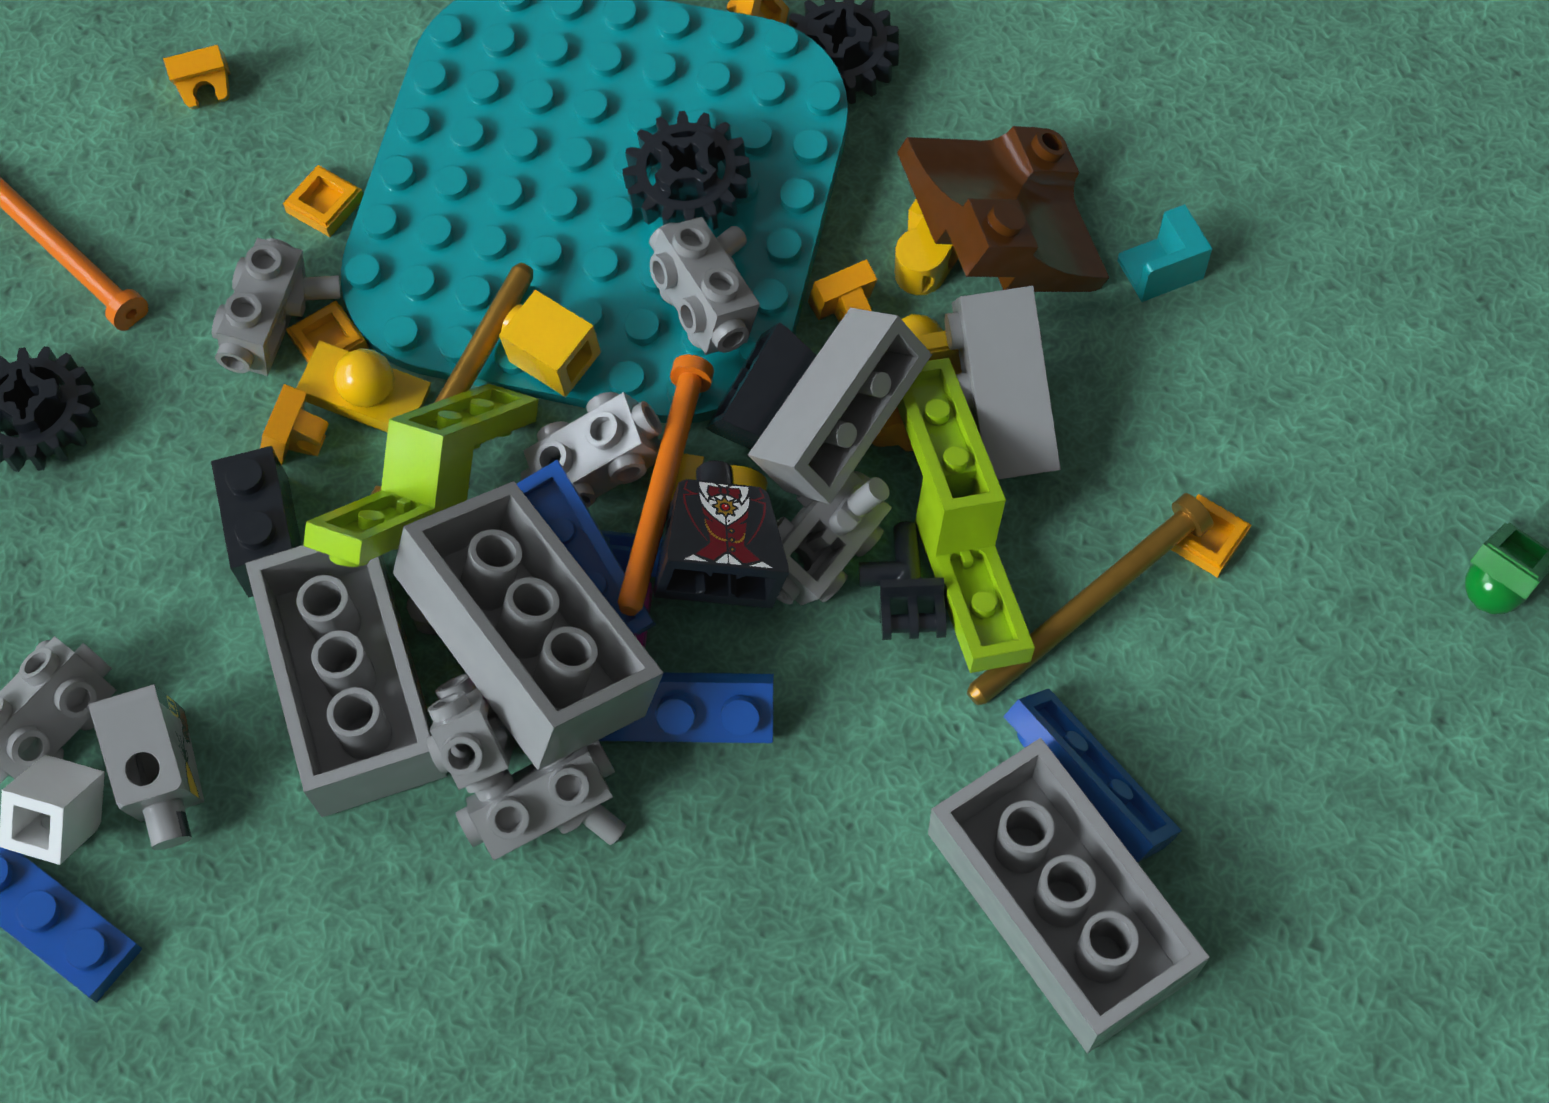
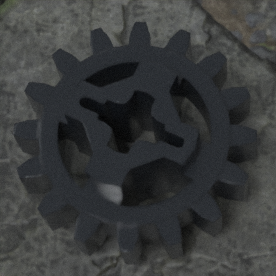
[789,0,899,104]
[622,111,751,230]
[0,346,101,472]

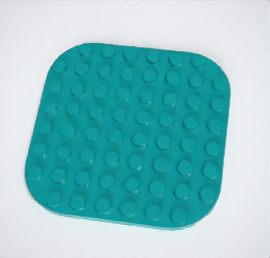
[341,0,848,423]

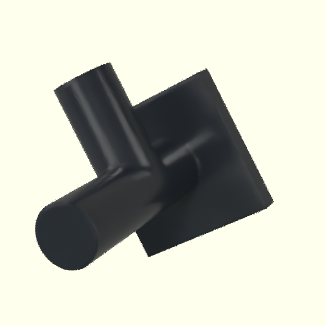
[859,521,946,640]

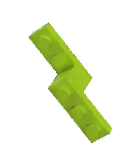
[897,358,1035,673]
[304,383,539,567]

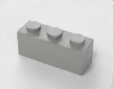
[945,286,1061,479]
[748,307,932,504]

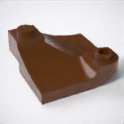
[897,126,1110,292]

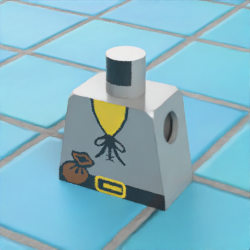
[88,684,204,850]

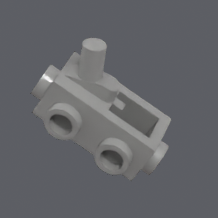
[649,217,760,355]
[212,237,340,376]
[521,392,662,508]
[777,471,892,605]
[0,636,117,784]
[427,674,515,793]
[455,740,626,861]

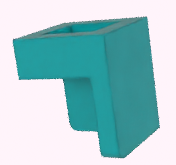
[1117,204,1212,302]

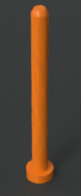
[0,177,148,331]
[617,354,714,616]

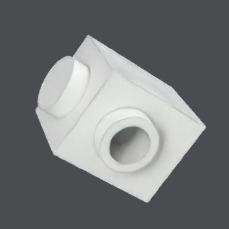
[0,754,105,865]

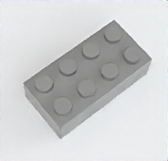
[393,481,663,770]
[245,545,447,817]
[928,738,1210,1054]

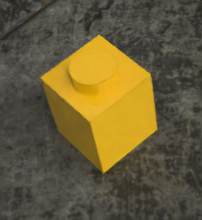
[499,290,601,397]

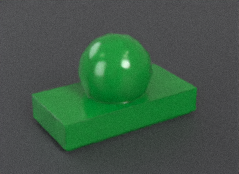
[1465,523,1549,614]

